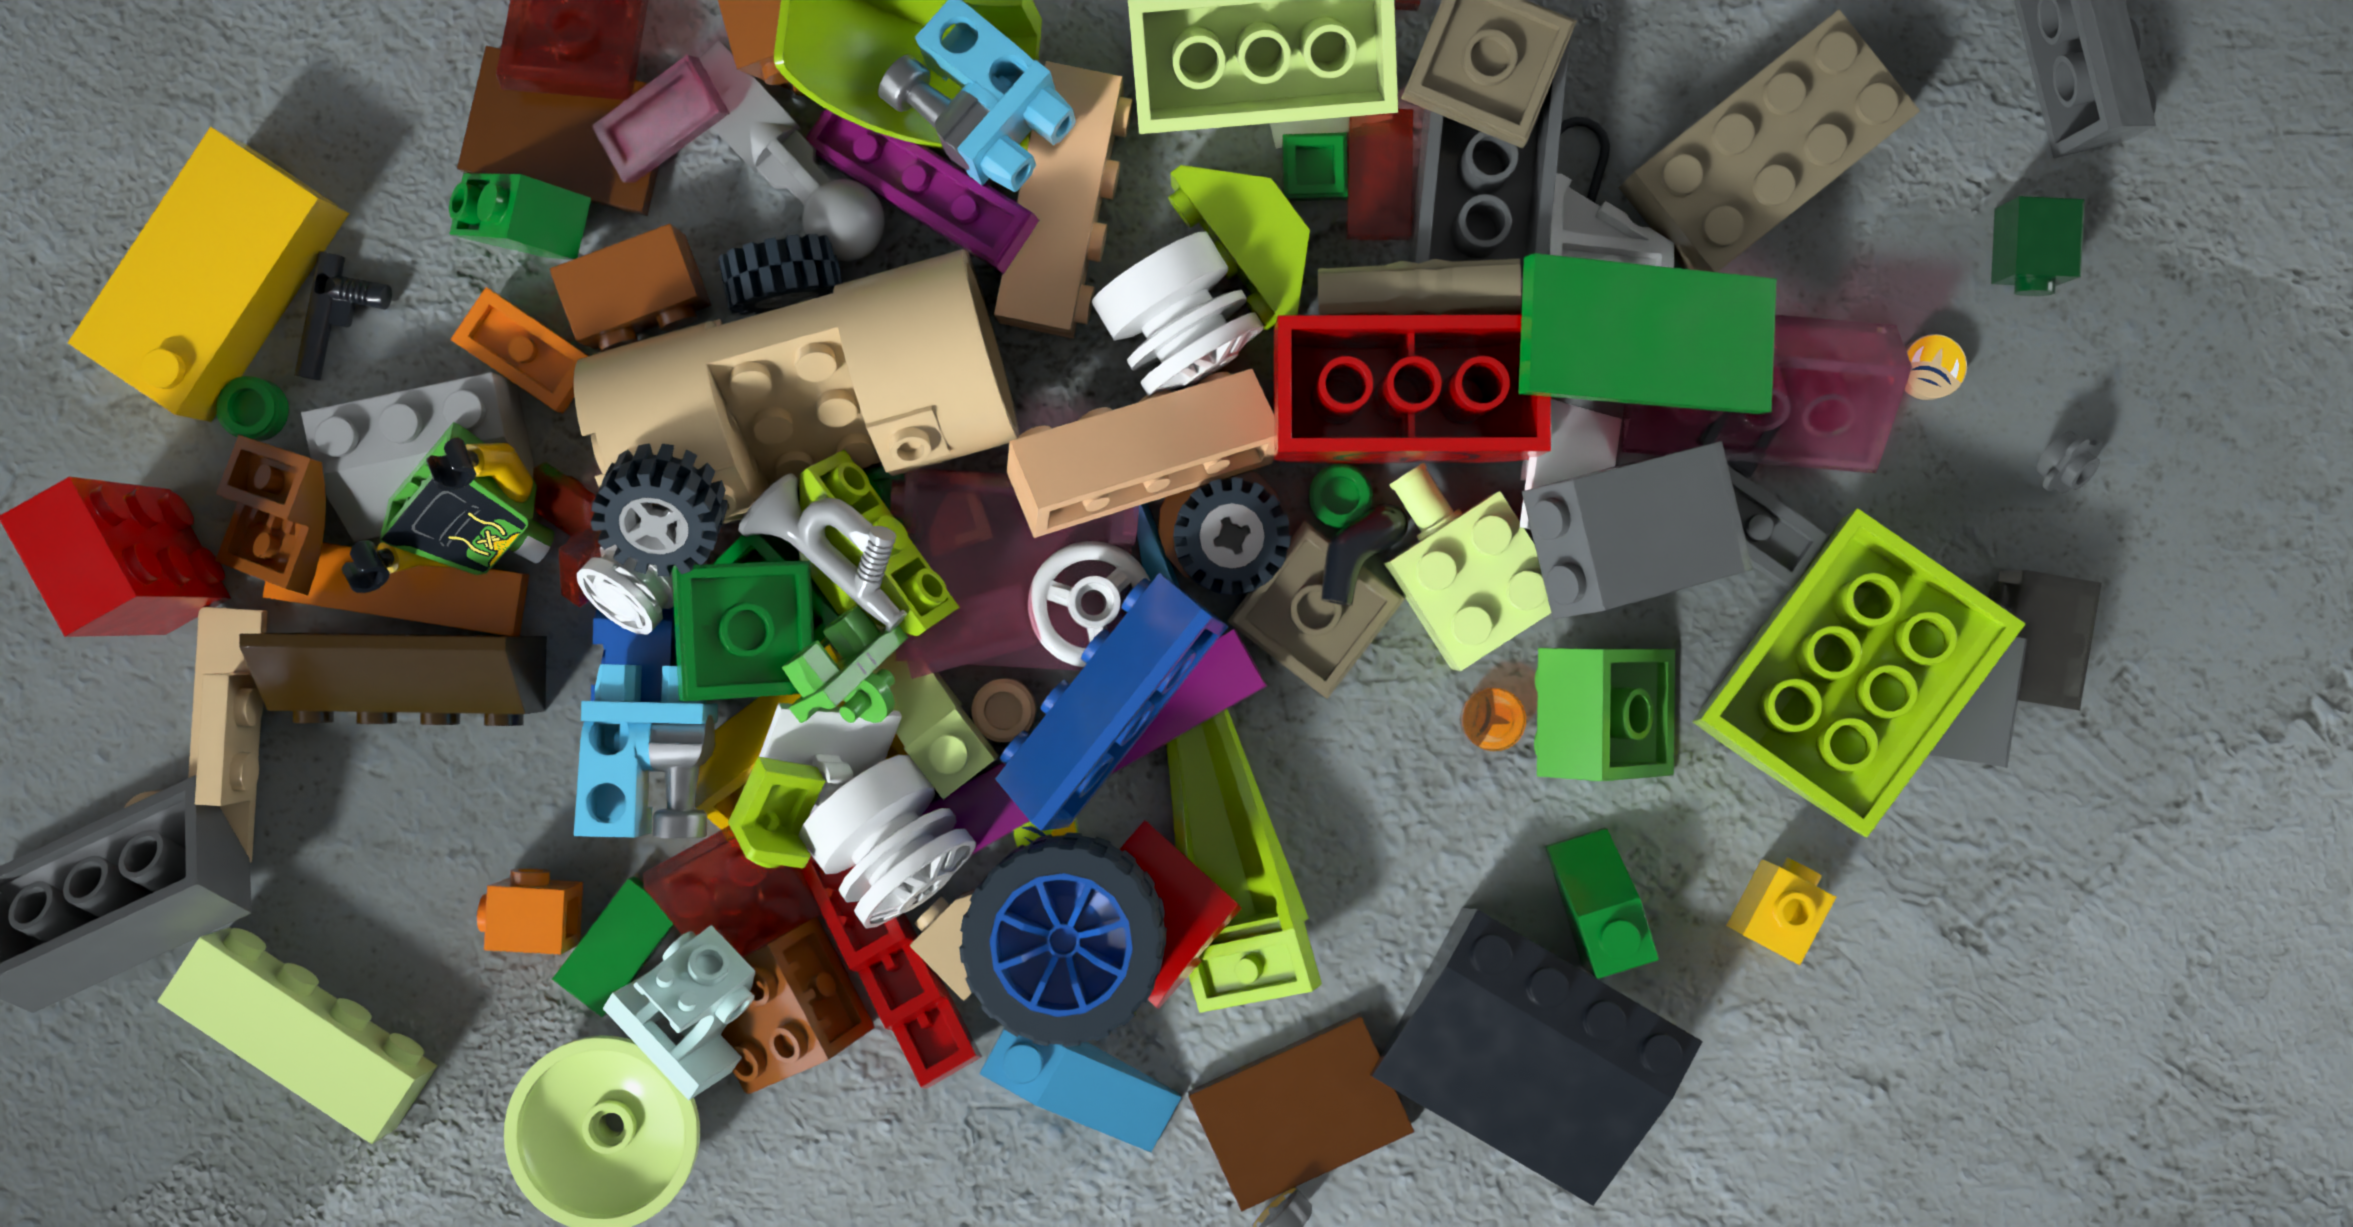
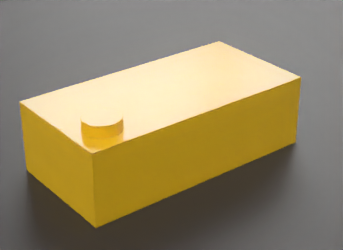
[67,127,350,422]

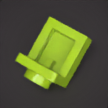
[728,756,825,868]

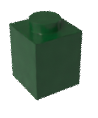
[1991,196,2084,296]

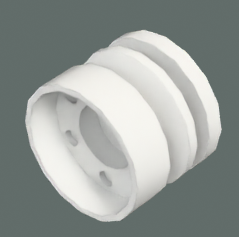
[1092,231,1264,397]
[798,755,976,928]

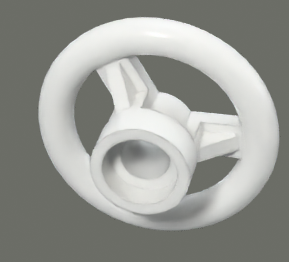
[1028,541,1150,667]

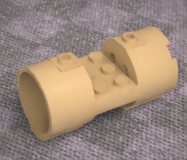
[574,249,1020,524]

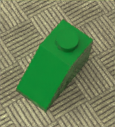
[1545,828,1659,979]

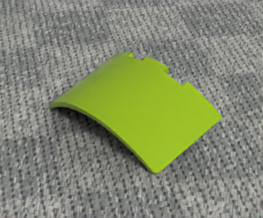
[774,0,1042,151]

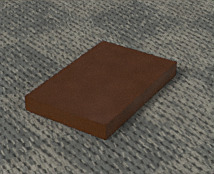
[457,45,676,216]
[1188,1012,1414,1212]

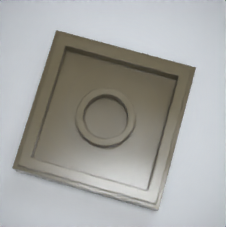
[1401,0,1577,149]
[1227,521,1405,699]

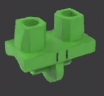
[782,605,908,723]

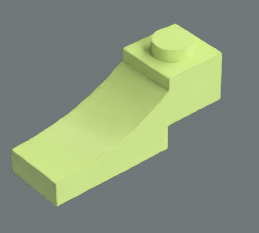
[832,625,999,800]

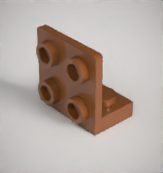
[721,916,875,1094]

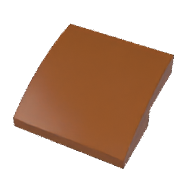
[215,435,326,595]

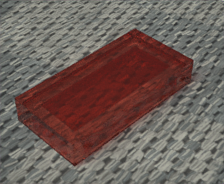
[1346,109,1413,240]

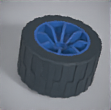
[959,832,1167,1047]

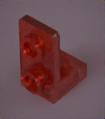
[533,462,602,607]

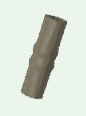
[1318,258,1521,315]

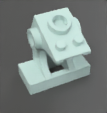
[603,925,755,1101]

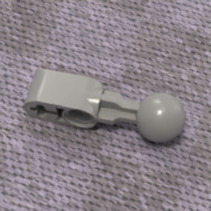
[672,40,885,262]

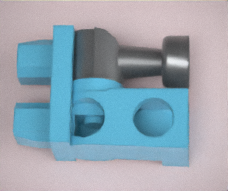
[878,0,1076,192]
[574,664,718,838]

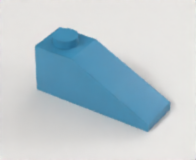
[979,1027,1182,1152]

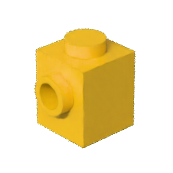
[1726,857,1837,965]

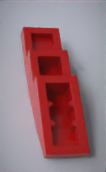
[800,852,982,1089]

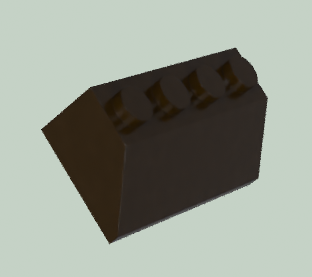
[239,632,547,726]

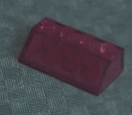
[1621,315,1912,474]

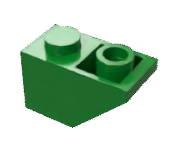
[449,173,591,260]

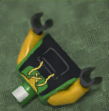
[341,422,555,593]

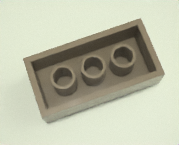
[1618,9,1920,272]

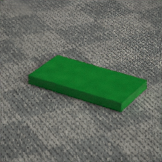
[1519,253,1777,414]

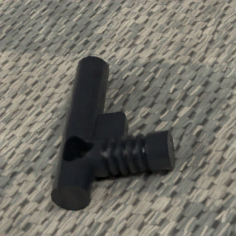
[294,251,392,381]

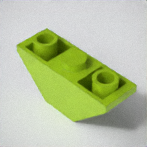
[1168,165,1310,330]
[799,449,960,636]

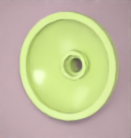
[504,1035,700,1227]

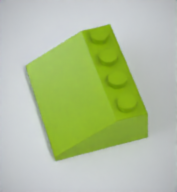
[1692,508,2025,838]

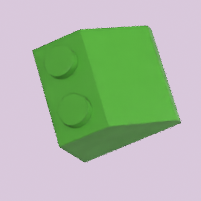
[1534,648,1675,781]

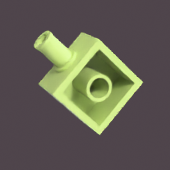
[1383,463,1551,671]

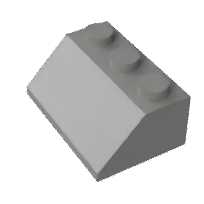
[301,372,542,542]

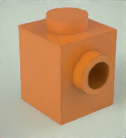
[477,868,583,955]

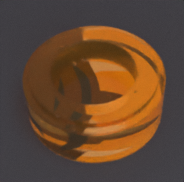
[1460,687,1526,751]

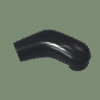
[1321,503,1408,606]

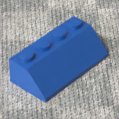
[995,573,1229,831]

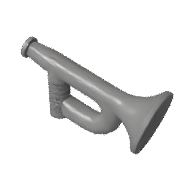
[738,473,907,633]

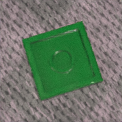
[672,561,814,701]

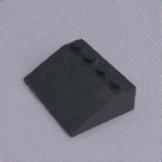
[1370,908,1703,1206]

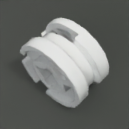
[577,545,674,635]

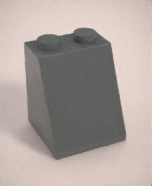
[1522,441,1753,619]

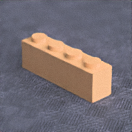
[994,61,1133,339]
[1007,369,1275,538]

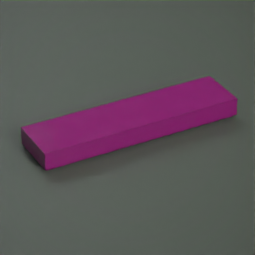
[806,108,1040,274]

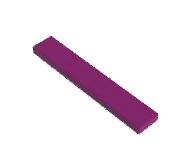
[920,629,1267,856]

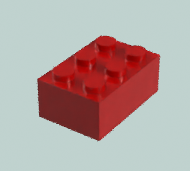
[0,476,231,637]

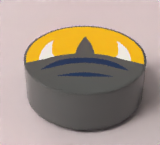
[1252,1187,1312,1227]

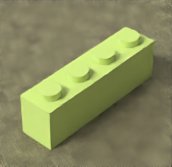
[157,927,438,1144]

